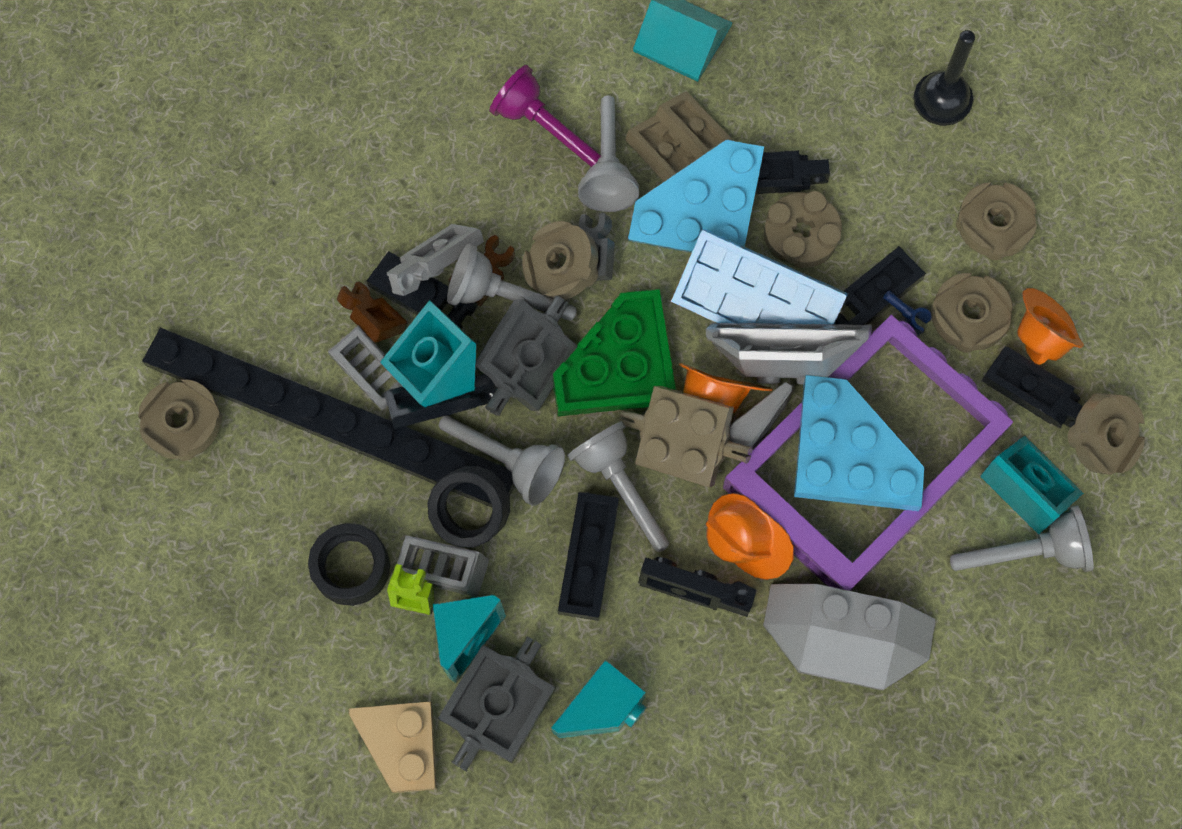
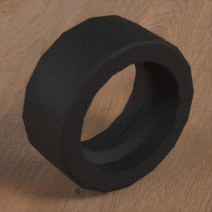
[427,466,510,547]
[308,523,391,606]

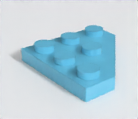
[628,140,764,253]
[794,375,924,511]

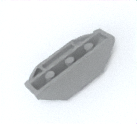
[706,323,872,385]
[763,584,935,691]

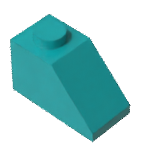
[551,660,647,738]

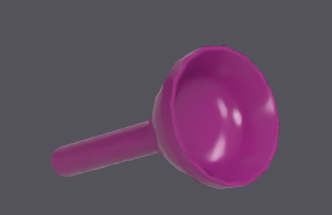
[489,65,601,167]

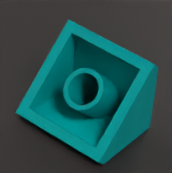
[633,0,732,82]
[380,300,476,407]
[980,436,1084,535]
[433,595,506,683]

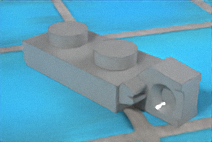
[387,224,484,296]

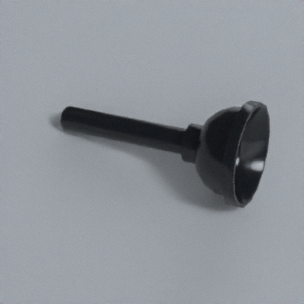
[913,30,976,126]

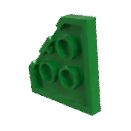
[552,289,676,417]

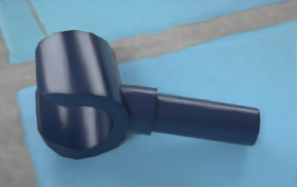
[883,291,932,335]

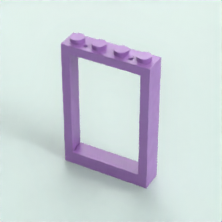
[723,315,1013,591]

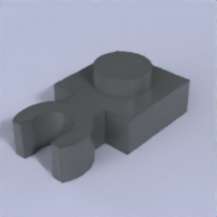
[579,212,615,281]

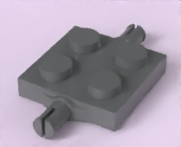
[475,296,577,416]
[438,637,556,772]

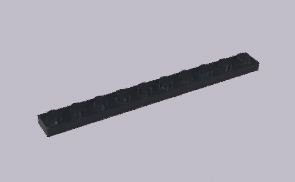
[142,327,514,508]

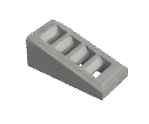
[328,326,402,410]
[729,382,792,455]
[397,535,489,598]

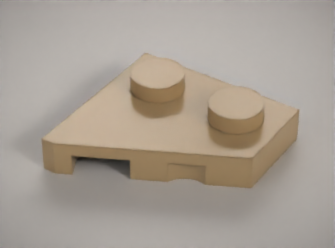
[349,701,437,793]

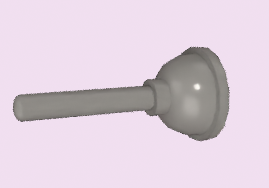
[578,95,639,212]
[447,243,577,321]
[439,415,565,506]
[567,421,669,552]
[950,505,1094,572]

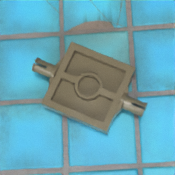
[619,386,752,487]

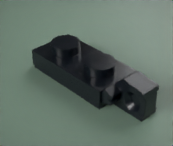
[755,150,830,194]
[982,346,1083,428]
[384,374,497,429]
[638,557,756,617]

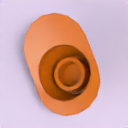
[1017,288,1084,365]
[679,363,773,413]
[706,493,794,580]

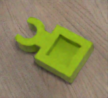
[387,564,435,615]

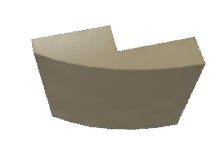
[625,91,734,182]

